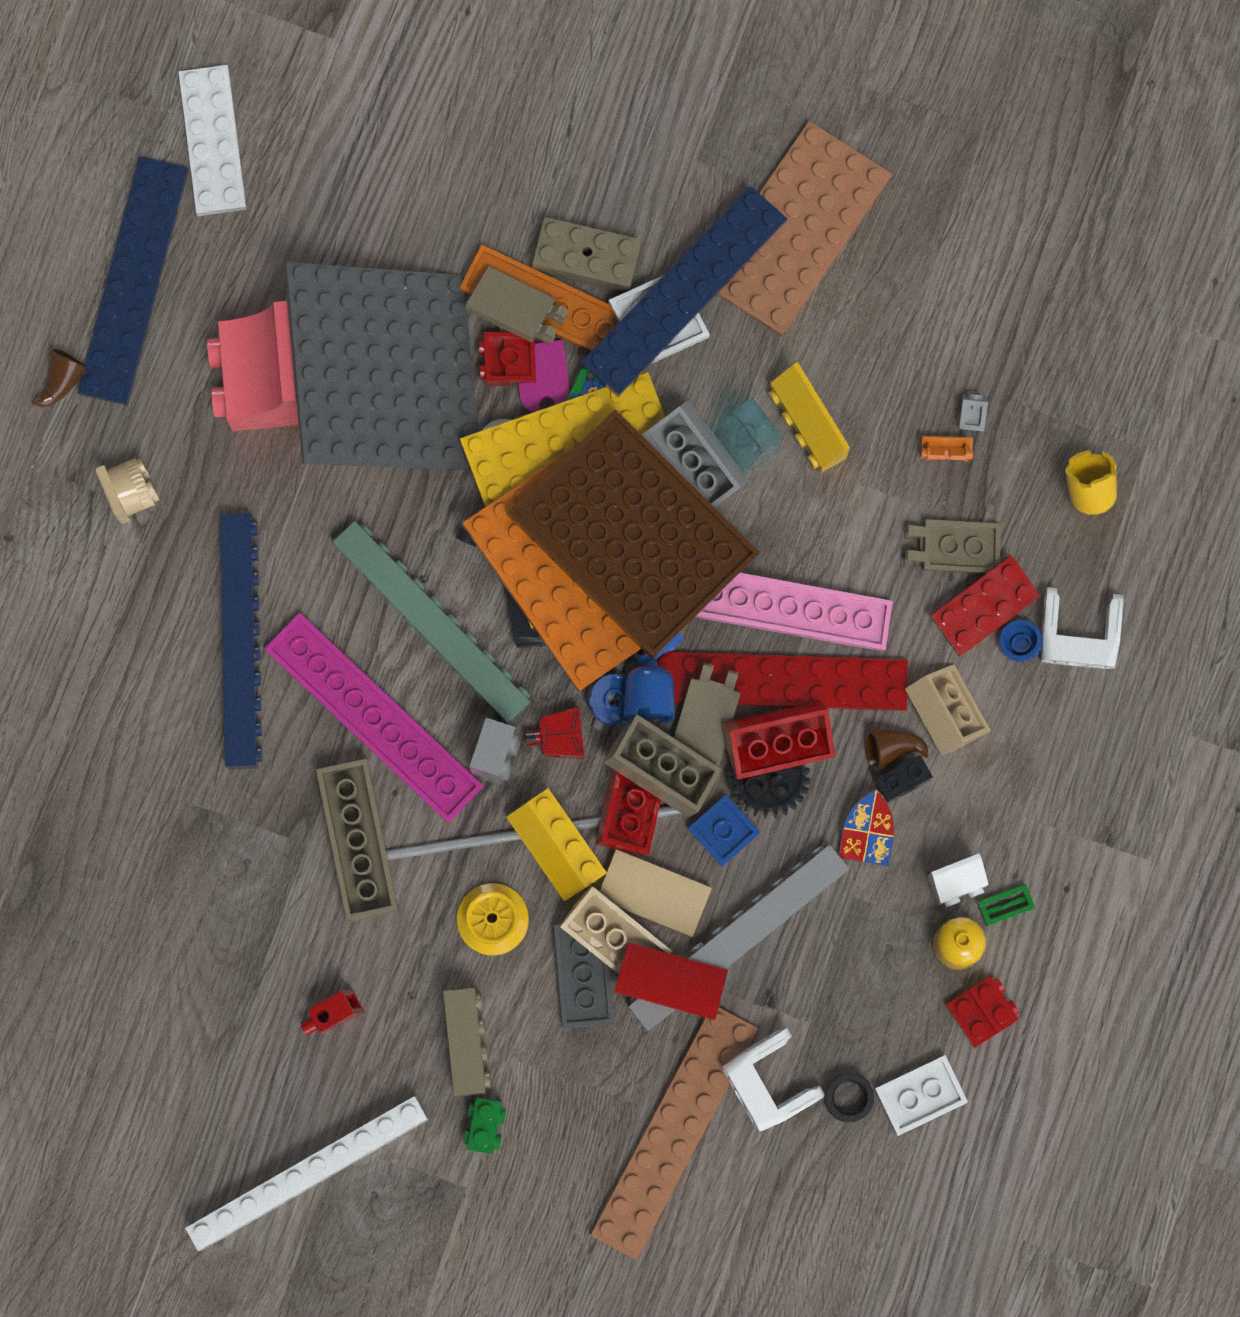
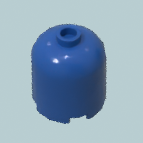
[623,662,674,724]

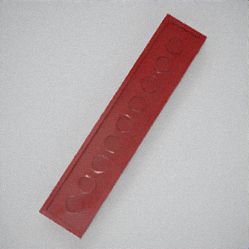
[655,652,908,712]

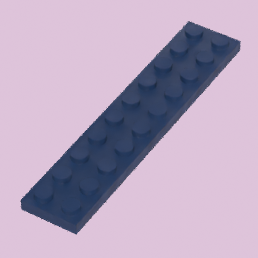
[78,157,189,406]
[581,186,787,398]

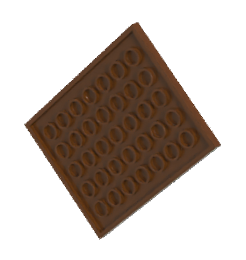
[507,410,760,659]

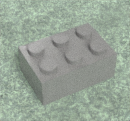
[470,718,521,786]

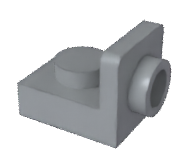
[959,391,988,431]

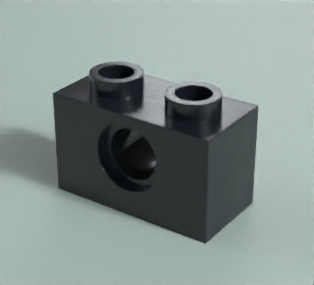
[874,755,933,804]

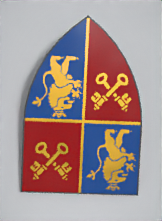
[839,788,895,866]

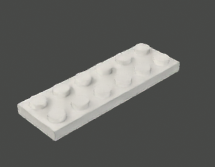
[179,65,247,216]

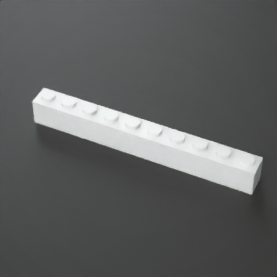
[185,1096,429,1251]

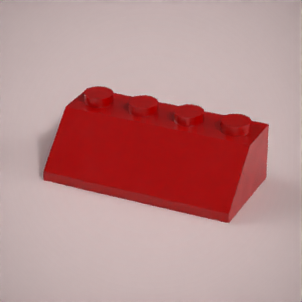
[722,701,836,780]

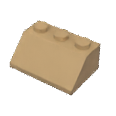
[905,664,991,756]

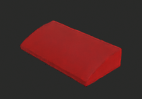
[595,766,662,856]
[614,942,728,1021]

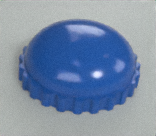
[999,619,1043,663]

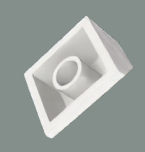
[927,853,989,908]

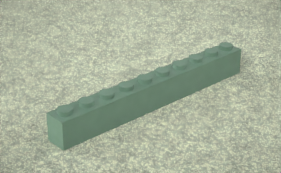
[333,521,531,725]

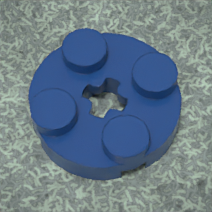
[586,674,627,725]

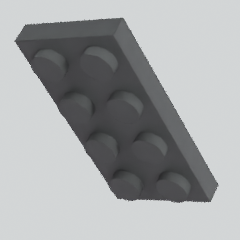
[554,924,614,1029]

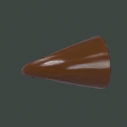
[31,349,88,407]
[864,729,929,772]

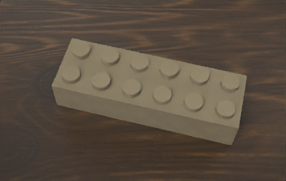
[316,759,399,923]

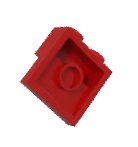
[478,332,536,386]
[946,976,1020,1048]

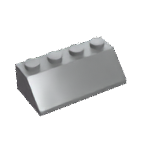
[642,400,749,507]

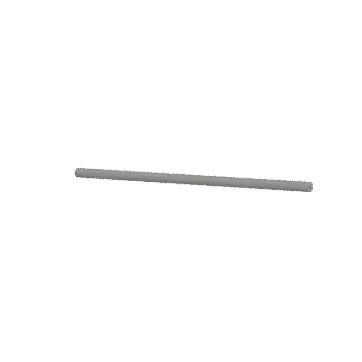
[387,806,682,860]

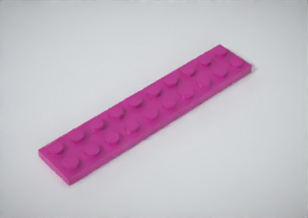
[264,613,484,824]

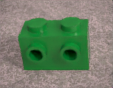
[463,1098,506,1155]

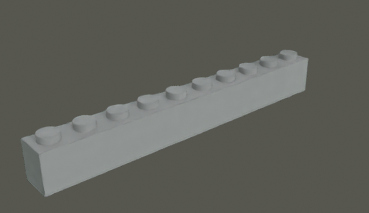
[628,845,849,1032]

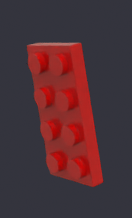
[929,555,1040,656]

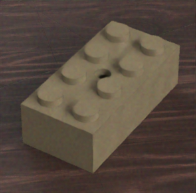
[533,217,642,293]
[603,714,722,817]
[443,988,492,1098]

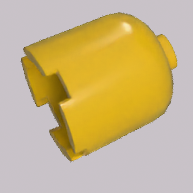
[1065,450,1117,515]
[933,917,986,970]

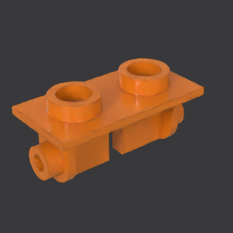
[920,436,973,462]

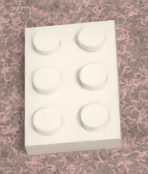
[875,1055,968,1136]

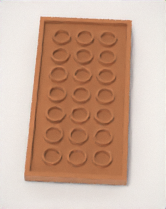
[717,121,892,337]

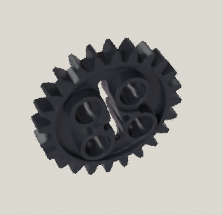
[727,761,811,819]

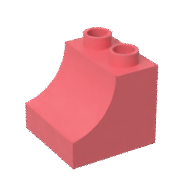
[207,301,299,431]

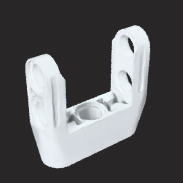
[1041,587,1123,669]
[722,1027,825,1132]

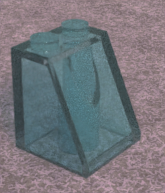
[714,397,783,475]

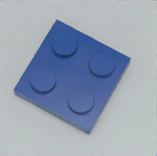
[688,795,760,867]

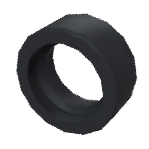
[824,1073,874,1122]

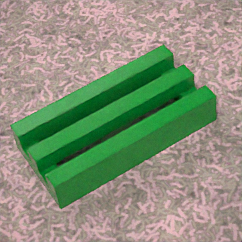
[977,884,1035,927]

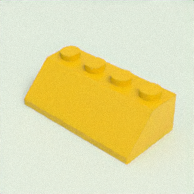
[768,362,850,473]
[506,788,607,902]

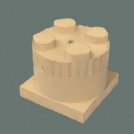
[95,458,160,524]

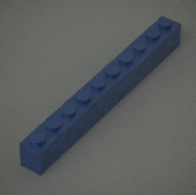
[220,513,263,770]

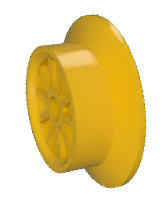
[457,883,529,956]

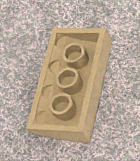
[600,850,712,937]
[560,885,672,974]

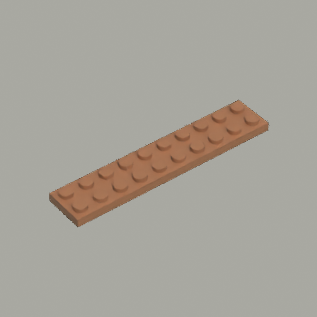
[590,1008,758,1261]

